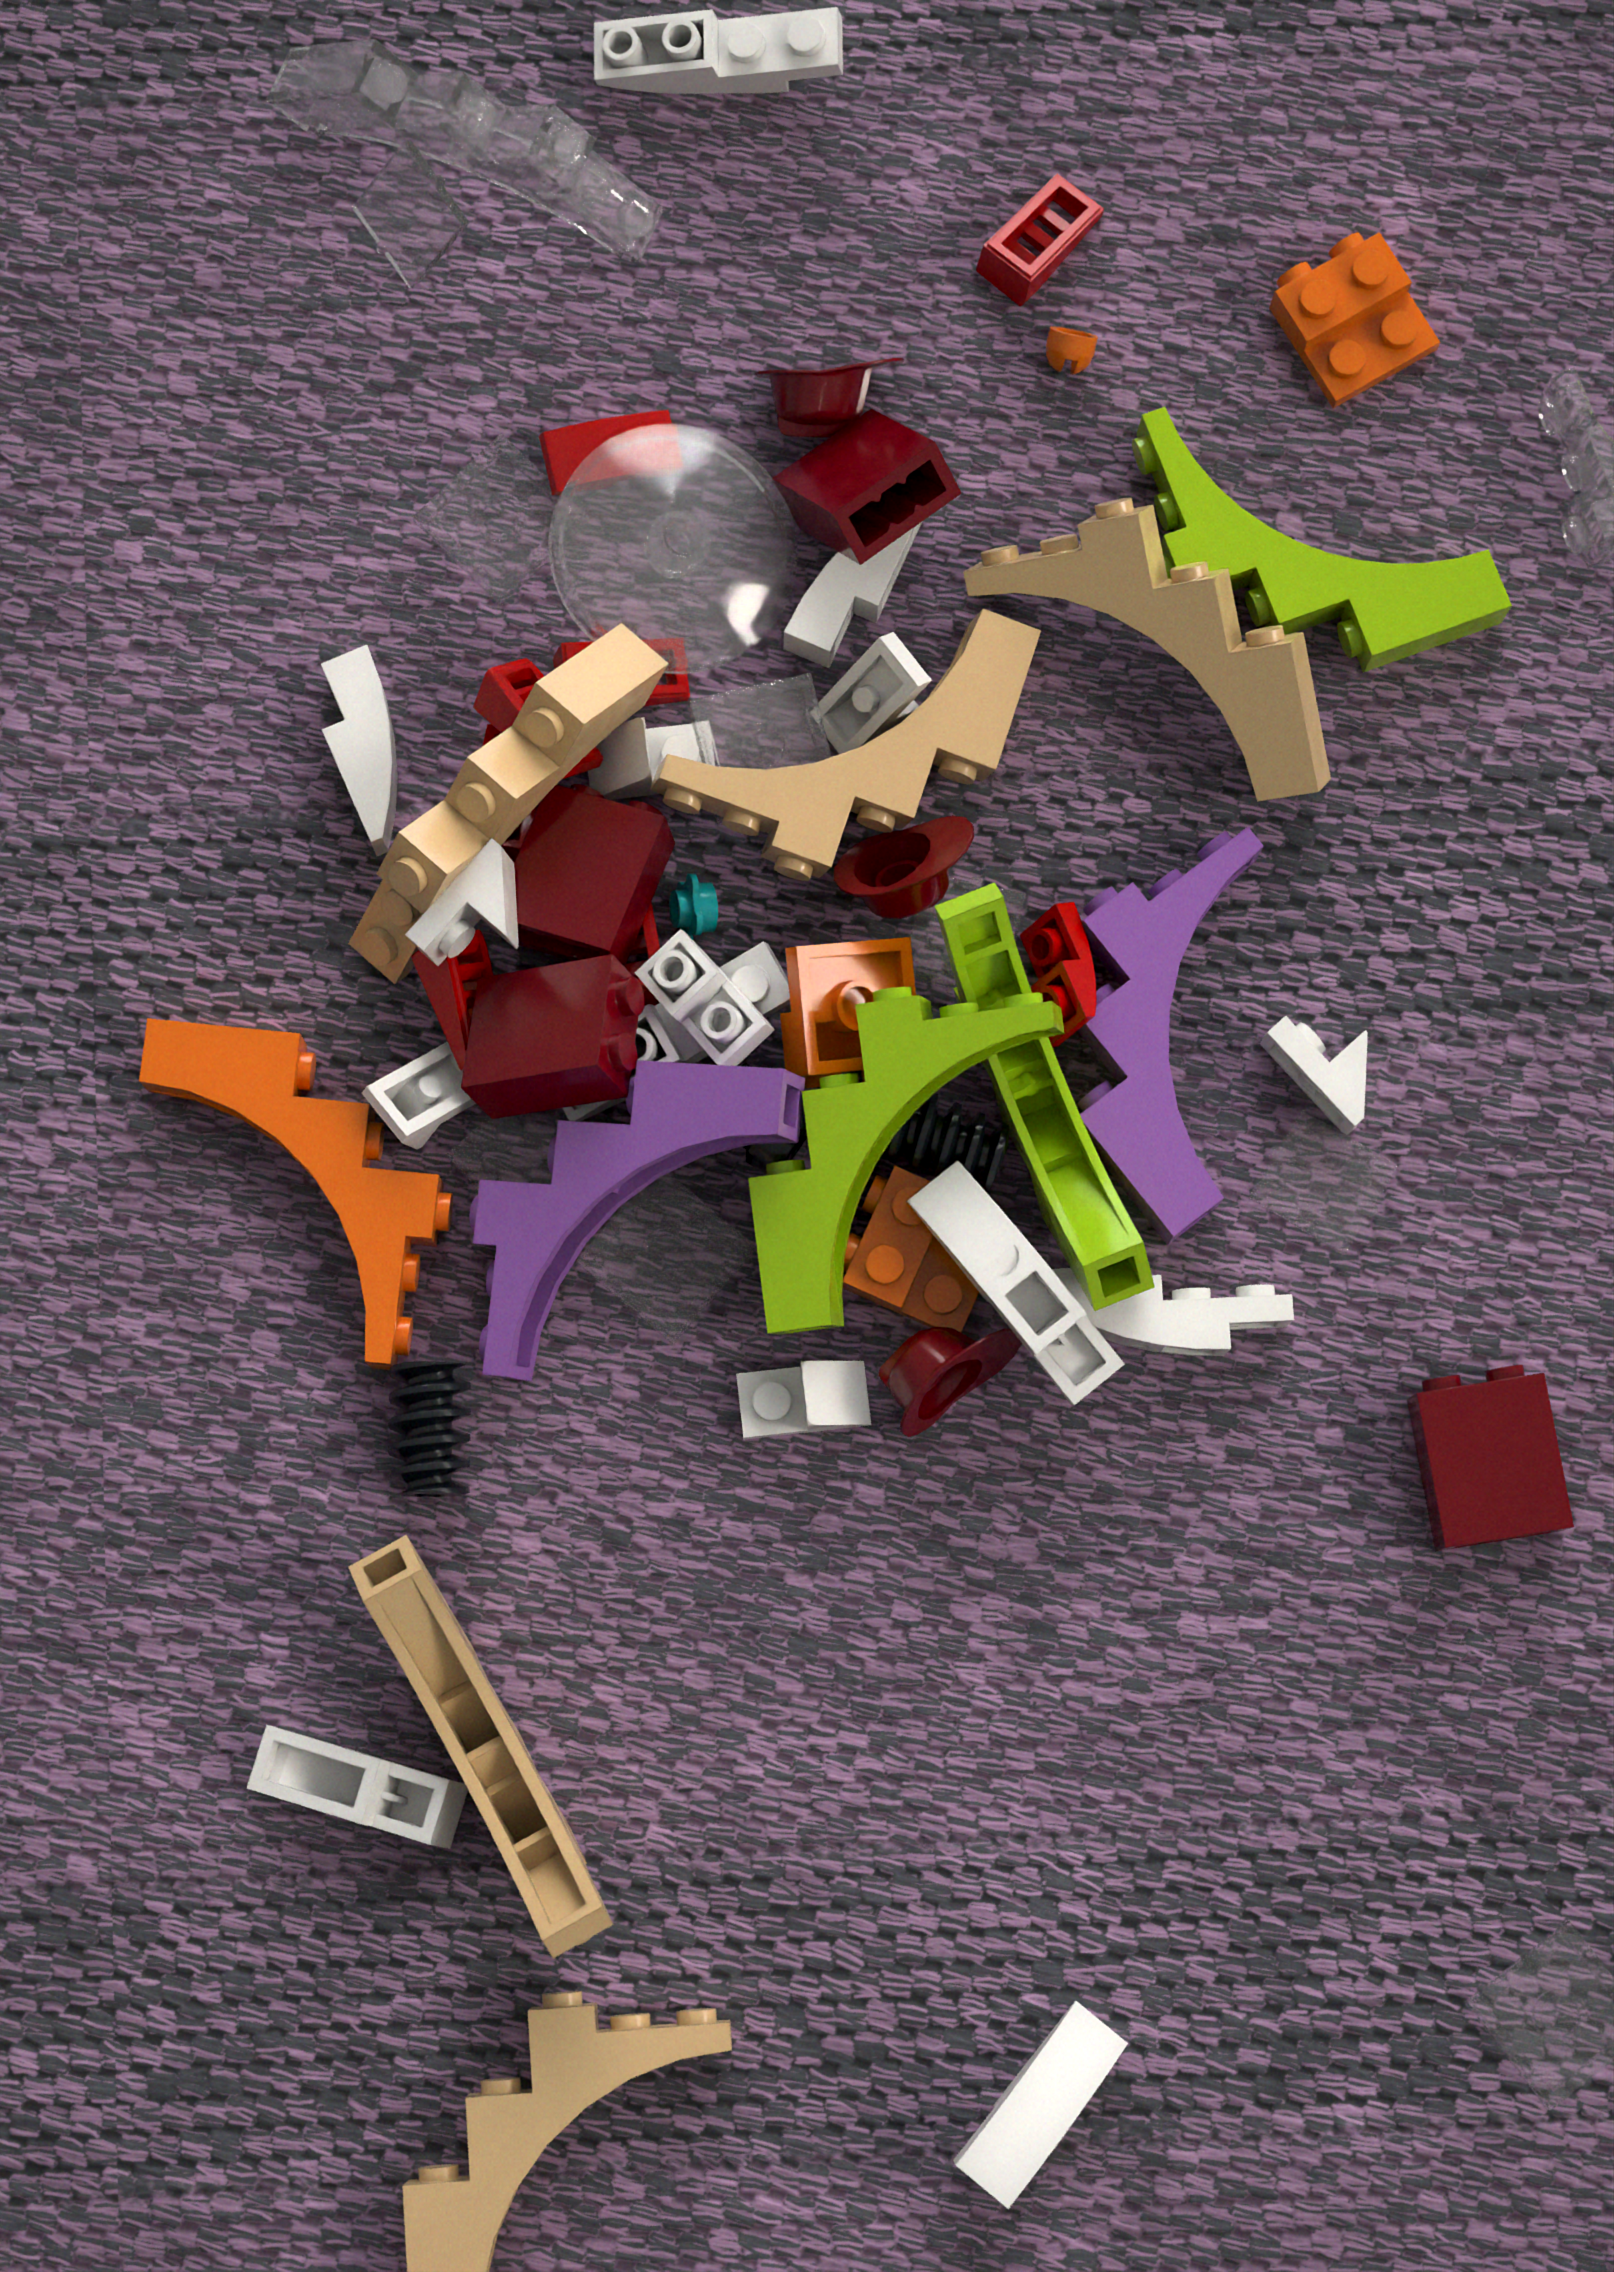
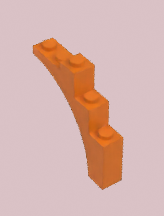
[139,1018,453,1370]

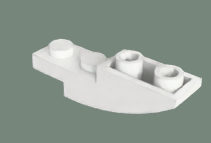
[594,7,843,94]
[563,941,790,1122]
[907,1160,1125,1405]
[1052,1268,1294,1356]

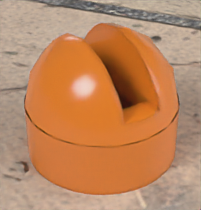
[1046,326,1098,375]

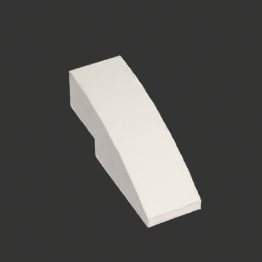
[784,522,922,668]
[321,644,398,856]
[247,1725,468,1849]
[953,2000,1128,2209]

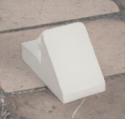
[808,632,932,754]
[588,717,713,800]
[405,838,519,966]
[1260,1016,1367,1136]
[362,1042,476,1150]
[736,1361,871,1440]

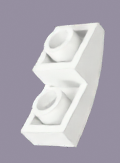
[635,929,775,1066]

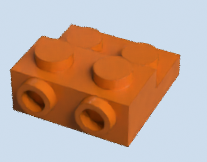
[1269,232,1440,409]
[780,937,916,1088]
[843,1166,979,1332]

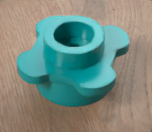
[669,873,718,940]

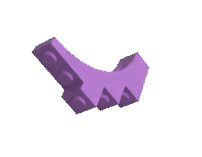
[1077,827,1264,1245]
[469,1060,805,1381]

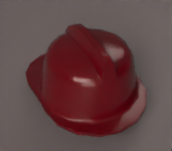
[755,358,904,438]
[834,815,974,919]
[878,1327,1022,1437]

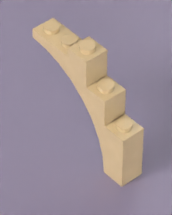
[963,498,1331,802]
[650,609,1041,881]
[348,623,669,984]
[348,1534,613,1958]
[402,1991,732,2272]

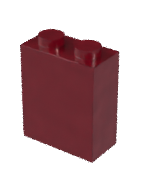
[772,409,962,565]
[504,784,675,967]
[461,954,644,1119]
[1407,1365,1574,1552]

